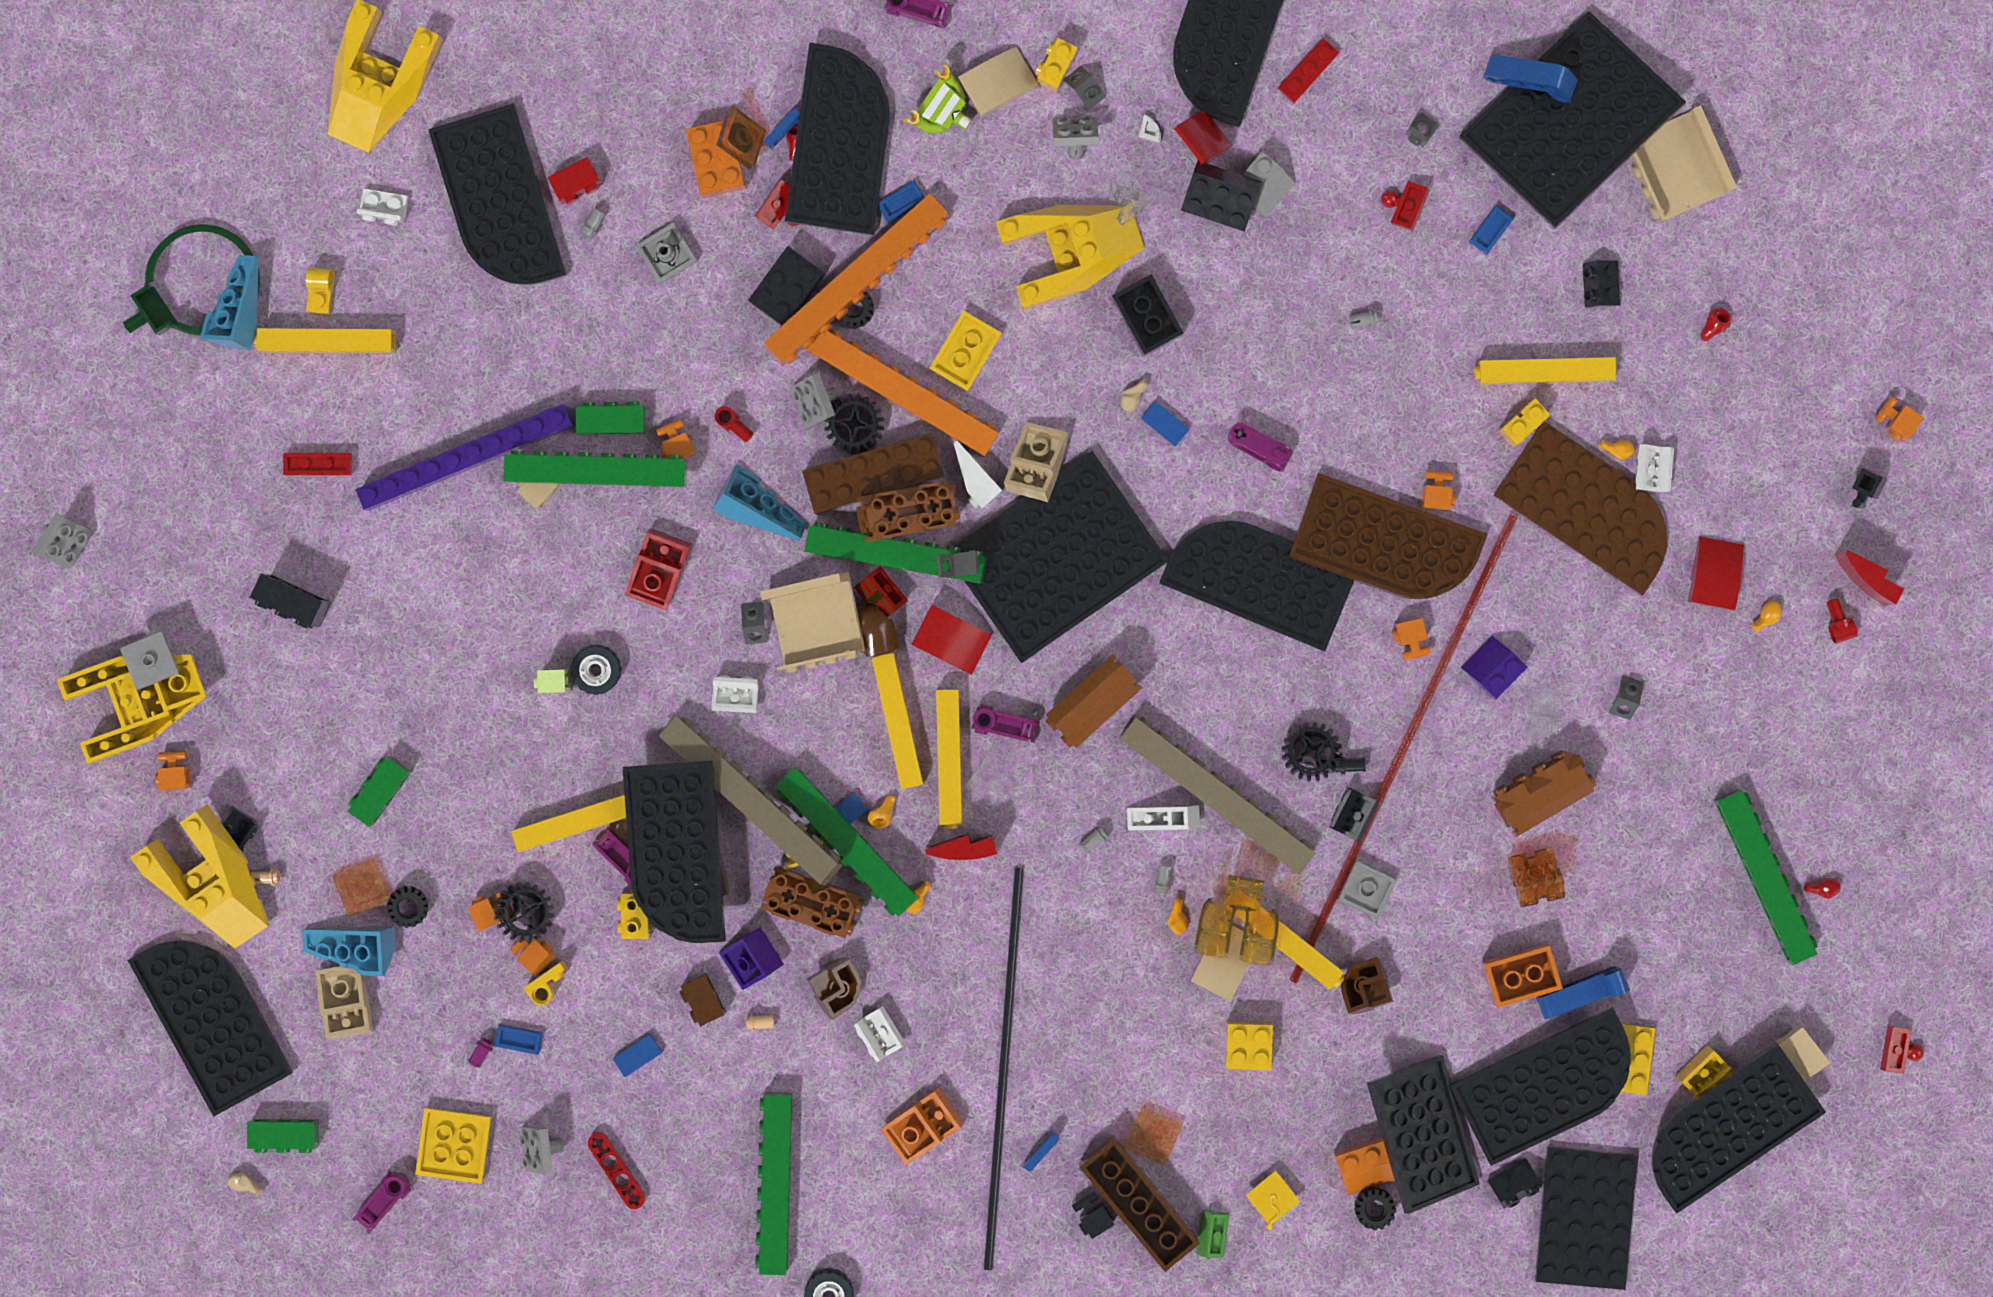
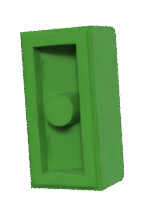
[1196,1210,1229,1258]

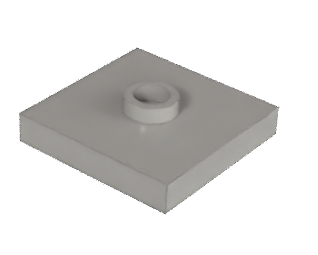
[120,631,180,690]
[1337,859,1397,919]

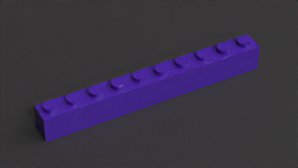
[355,404,575,511]

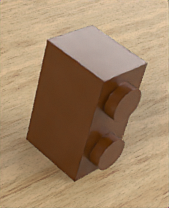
[680,973,726,1027]

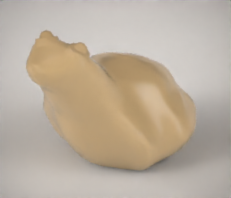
[1121,379,1149,413]
[227,1172,263,1197]

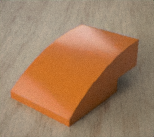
[880,1086,965,1165]

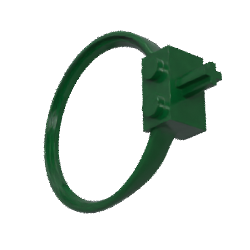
[122,224,260,336]

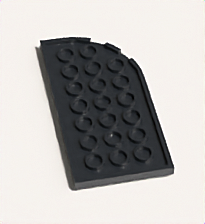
[1173,0,1283,128]
[784,42,890,236]
[428,103,567,285]
[1159,521,1354,652]
[622,761,726,943]
[127,940,294,1117]
[1450,1007,1631,1166]
[1651,1042,1827,1214]

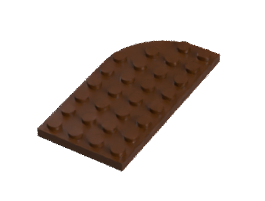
[1493,421,1667,596]
[1289,473,1487,599]

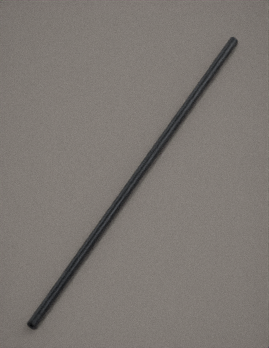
[984,868,1024,1270]

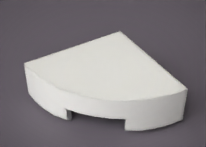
[1139,115,1161,143]

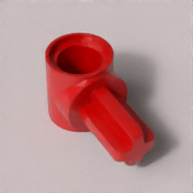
[714,406,754,443]
[1826,598,1858,644]

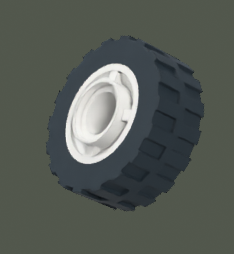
[570,645,622,695]
[804,1268,854,1297]

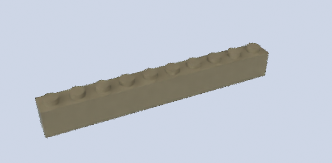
[659,716,843,886]
[1119,717,1315,874]

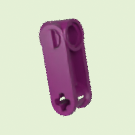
[884,0,952,29]
[1228,423,1294,472]
[972,704,1040,743]
[592,827,632,887]
[352,1170,411,1234]

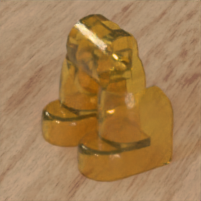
[1194,875,1279,966]

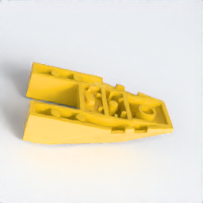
[328,0,443,153]
[996,204,1144,310]
[57,654,207,764]
[130,804,270,948]

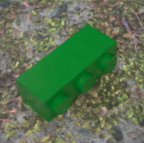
[576,401,646,435]
[347,756,412,827]
[247,1119,319,1153]

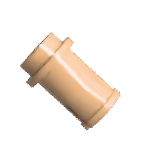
[250,868,281,886]
[746,1014,774,1032]

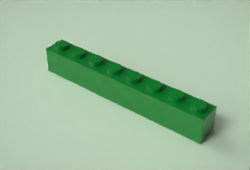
[503,450,687,488]
[804,522,987,584]
[775,767,920,917]
[1714,789,1818,965]
[755,1092,793,1275]

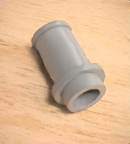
[580,208,606,239]
[1349,309,1379,330]
[1080,827,1109,854]
[1153,865,1173,894]

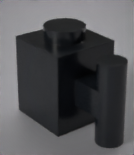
[1852,468,1888,509]
[1072,1191,1115,1239]

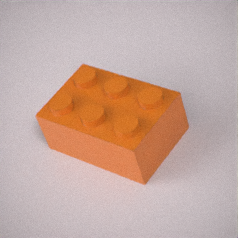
[686,119,746,198]
[1481,943,1563,1008]

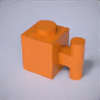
[1875,397,1924,442]
[656,418,697,459]
[1421,470,1456,511]
[1392,618,1430,661]
[155,750,192,791]
[467,892,514,932]
[510,929,557,976]

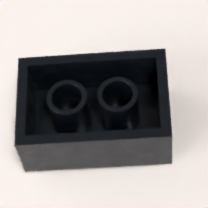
[1181,160,1262,232]
[748,246,825,326]
[1111,274,1184,357]
[249,573,332,629]

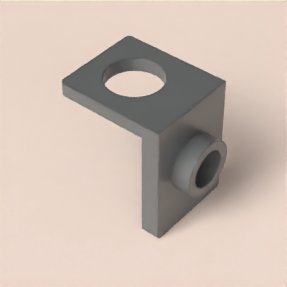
[1064,66,1106,110]
[1406,113,1439,147]
[937,551,980,577]
[741,602,768,645]
[1609,675,1644,720]

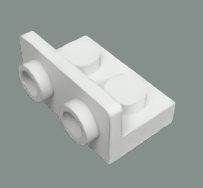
[356,188,409,226]

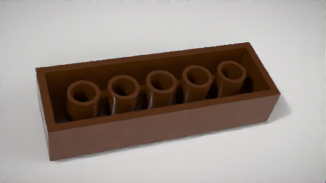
[802,433,945,515]
[1079,1135,1200,1272]

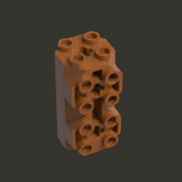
[857,481,960,542]
[1046,654,1143,748]
[1491,750,1597,837]
[760,865,864,938]

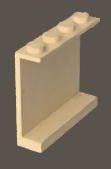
[1630,105,1737,223]
[760,572,866,673]

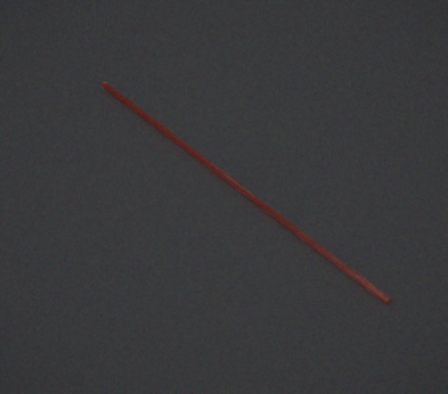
[1289,514,1517,983]

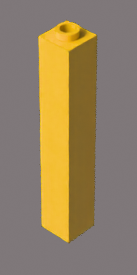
[253,328,396,354]
[1474,357,1616,385]
[872,653,924,789]
[936,689,962,829]
[511,795,626,852]
[1224,887,1345,990]

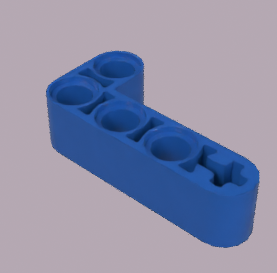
[1483,55,1578,103]
[1536,966,1630,1019]

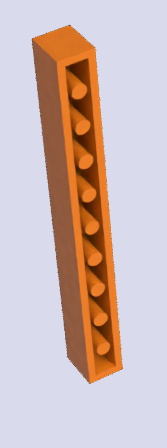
[764,193,948,366]
[802,329,999,457]

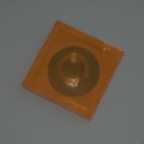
[716,106,766,169]
[332,859,390,917]
[1124,1106,1183,1166]

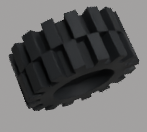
[837,292,874,329]
[387,886,429,928]
[1354,1187,1396,1231]

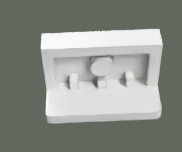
[1636,444,1674,492]
[711,675,759,713]
[854,1006,906,1062]

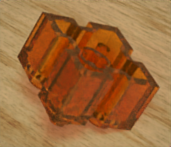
[1508,847,1565,908]

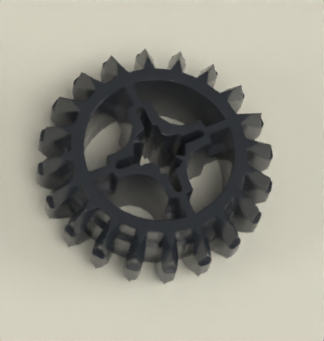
[824,394,885,454]
[1281,722,1342,782]
[493,882,554,943]

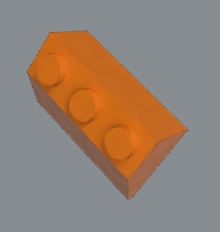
[1333,1137,1394,1195]

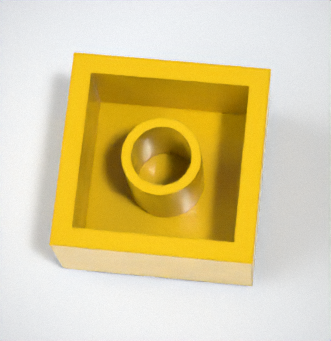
[1225,1021,1273,1070]

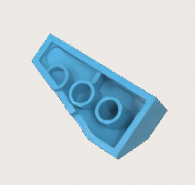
[200,255,259,350]
[712,464,807,541]
[302,926,396,976]

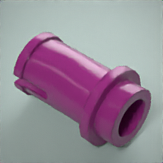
[468,1038,493,1068]

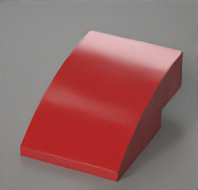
[1173,111,1233,164]
[625,528,692,611]
[1687,536,1744,611]
[1835,550,1905,605]
[911,605,992,675]
[925,833,998,860]

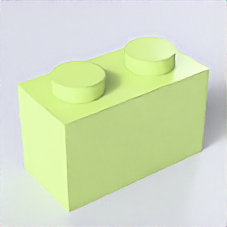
[534,669,571,693]

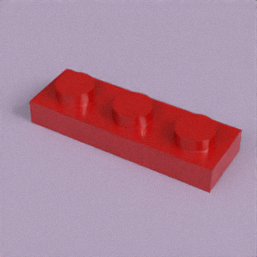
[1278,38,1340,104]
[283,453,352,476]

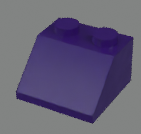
[1461,636,1528,699]
[719,927,784,990]

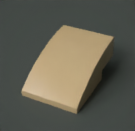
[958,47,1039,118]
[1004,422,1068,502]
[1190,919,1260,1002]
[315,966,374,1041]
[1766,1025,1830,1081]

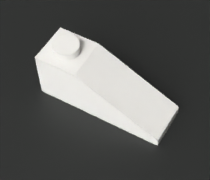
[954,441,1002,509]
[1127,805,1200,830]

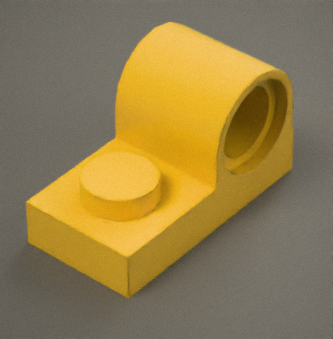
[306,267,335,315]
[523,961,568,1005]

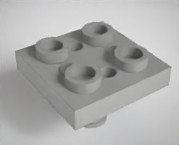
[1052,115,1099,160]
[636,222,698,285]
[791,373,839,429]
[33,513,93,569]
[519,1126,564,1175]

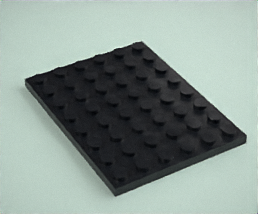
[1459,11,1686,229]
[954,451,1169,663]

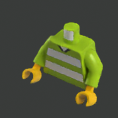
[903,63,972,133]

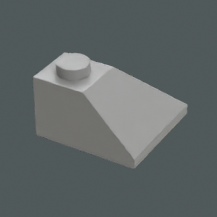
[1243,151,1295,218]

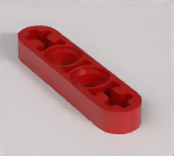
[588,1132,645,1209]

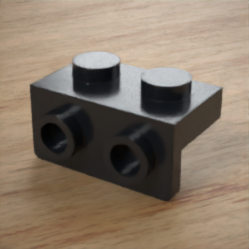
[1582,260,1620,308]
[1330,787,1380,842]
[220,806,258,852]
[1487,1158,1542,1209]

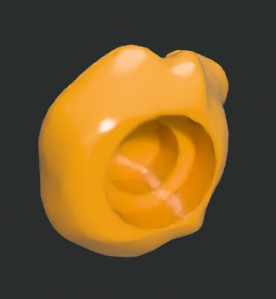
[1598,439,1635,460]
[1751,600,1782,633]
[867,795,896,829]
[907,881,932,914]
[1167,897,1188,935]

